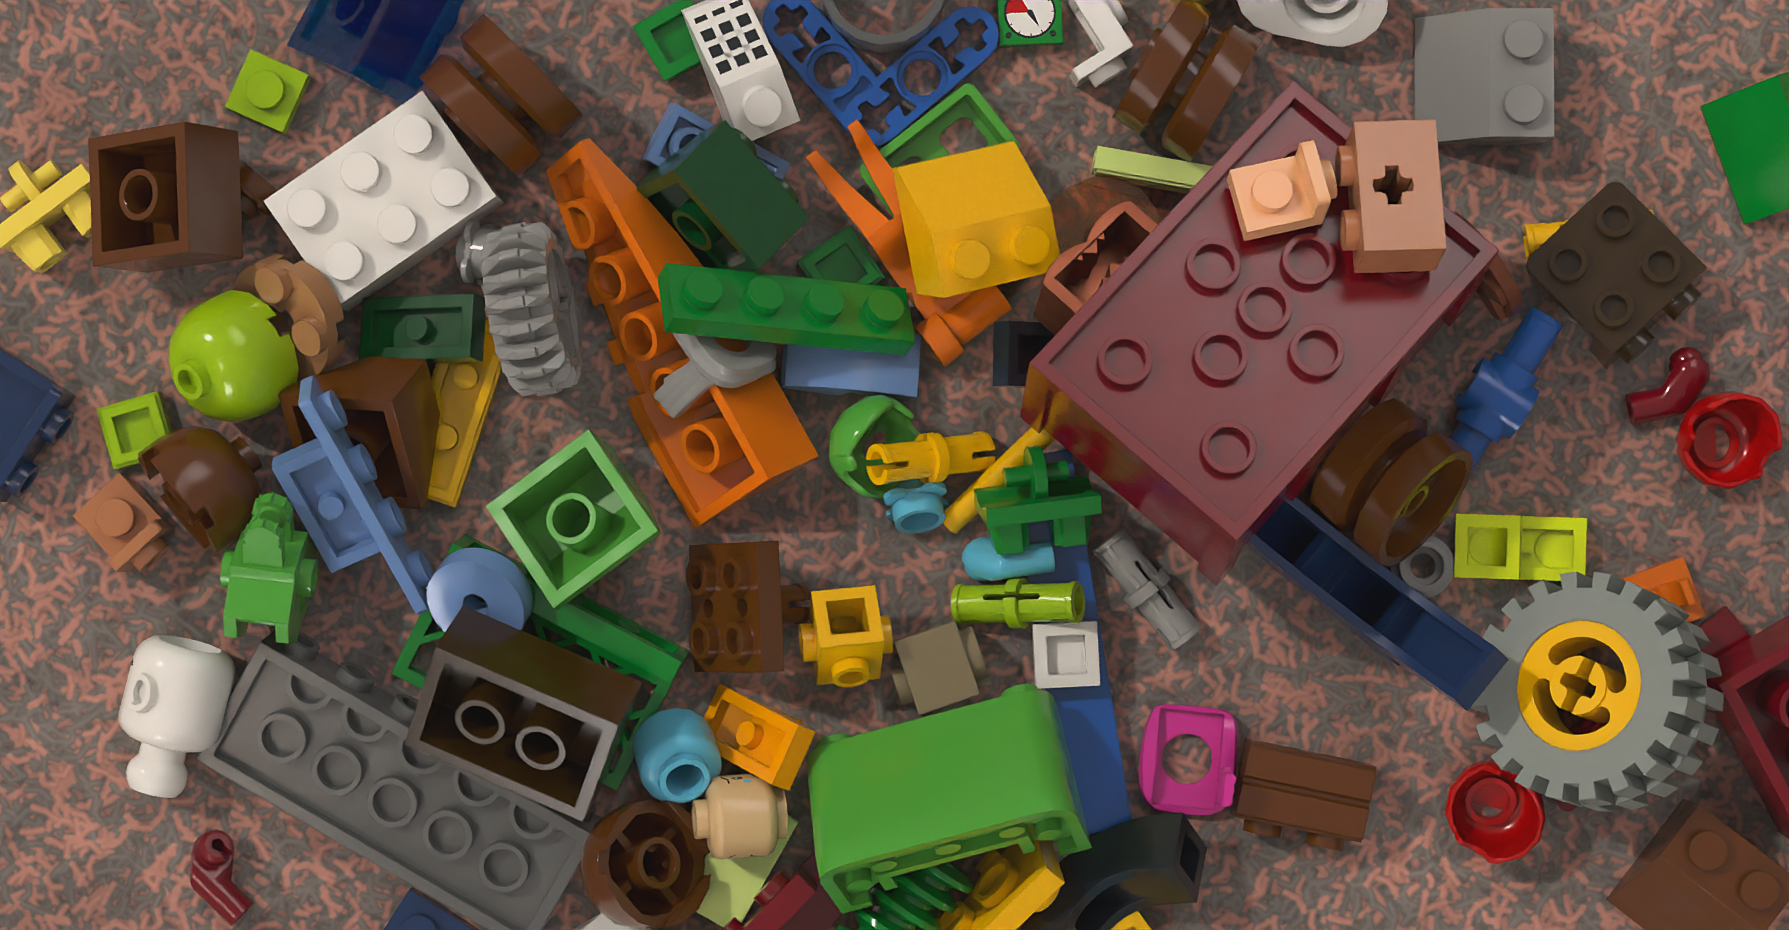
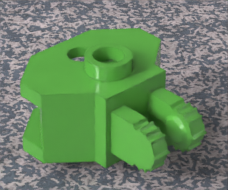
[220,491,319,644]

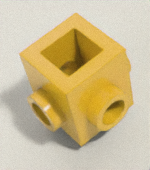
[798,585,893,687]

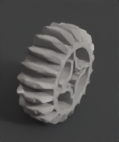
[480,222,583,397]

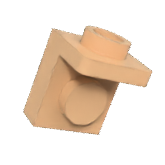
[1227,140,1337,241]

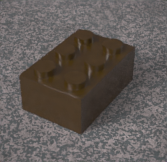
[404,606,642,822]

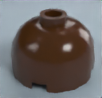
[138,426,262,557]
[580,799,711,930]

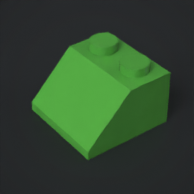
[485,429,661,610]

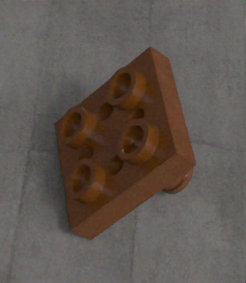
[686,541,811,673]

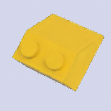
[892,141,1060,298]

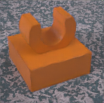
[1620,557,1706,623]

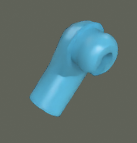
[962,536,1055,581]

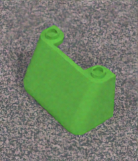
[806,684,1092,914]

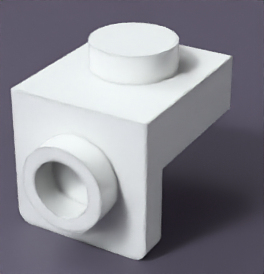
[1068,0,1134,88]

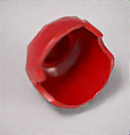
[1676,391,1783,490]
[1445,759,1546,864]

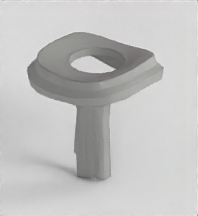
[654,333,776,418]

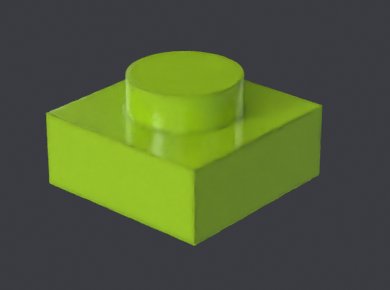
[225,49,312,135]

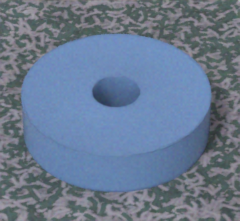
[427,548,533,632]

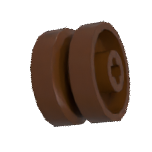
[1112,0,1262,162]
[419,14,583,179]
[1309,398,1473,566]

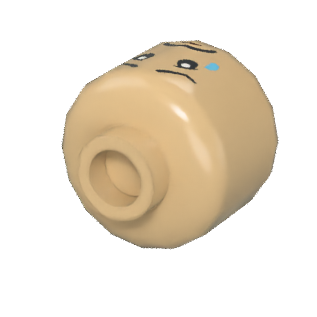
[692,774,788,860]

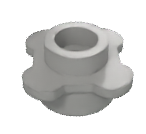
[456,220,502,286]

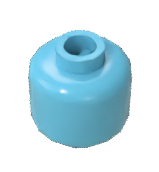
[632,708,722,804]

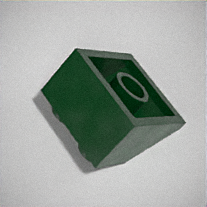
[636,120,810,272]

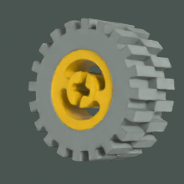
[1471,572,1724,812]

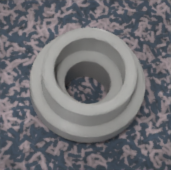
[1390,536,1454,598]

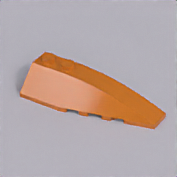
[545,138,819,529]

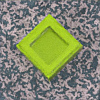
[96,391,172,470]

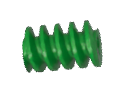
[834,861,975,930]

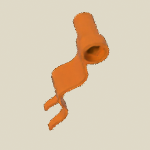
[805,119,1012,368]

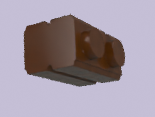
[1230,738,1377,851]

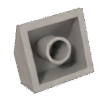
[1414,8,1554,145]

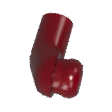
[1625,347,1710,425]
[190,830,254,926]

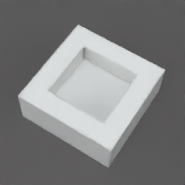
[1032,621,1100,689]

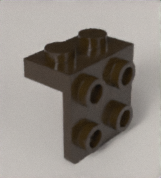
[1526,182,1707,369]

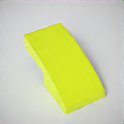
[1454,514,1588,581]

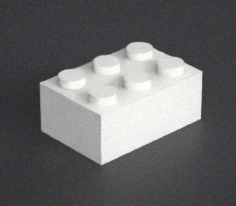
[264,90,504,311]

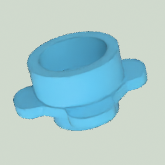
[883,479,949,534]

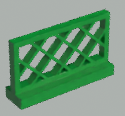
[391,534,690,791]

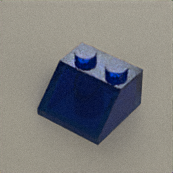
[287,0,465,104]

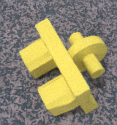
[0,160,92,273]

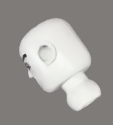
[118,635,236,798]

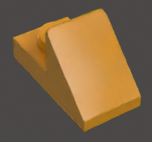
[704,683,816,791]

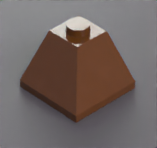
[278,356,440,509]

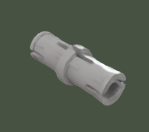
[1091,526,1202,651]

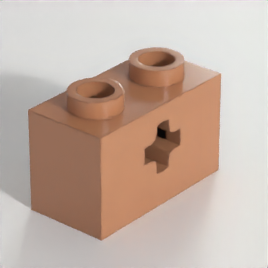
[1335,119,1447,273]

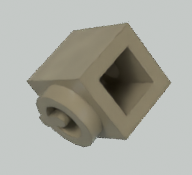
[890,620,991,715]

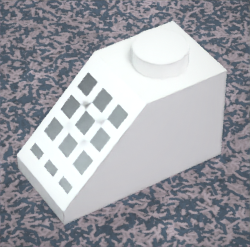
[681,0,800,141]

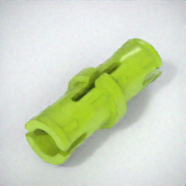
[951,578,1085,629]

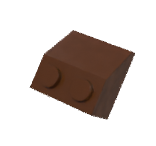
[1606,799,1789,930]

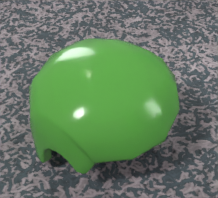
[828,395,921,498]

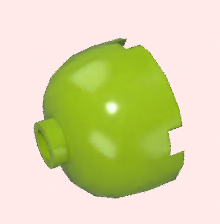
[168,290,299,423]

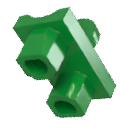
[974,445,1102,555]

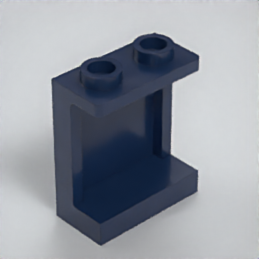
[0,347,76,502]

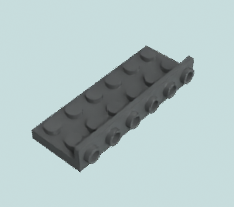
[196,631,602,930]

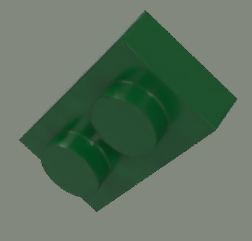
[359,294,486,363]

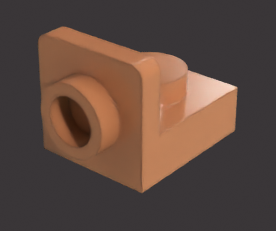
[73,472,175,573]

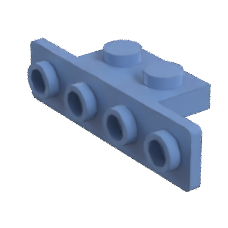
[271,375,434,614]

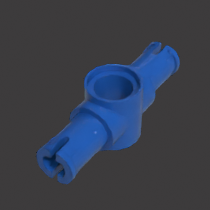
[1450,307,1563,477]

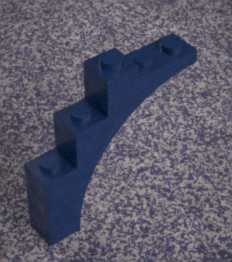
[1246,497,1509,711]

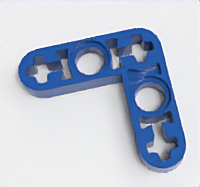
[762,0,999,148]

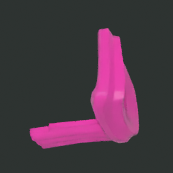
[1139,704,1238,815]

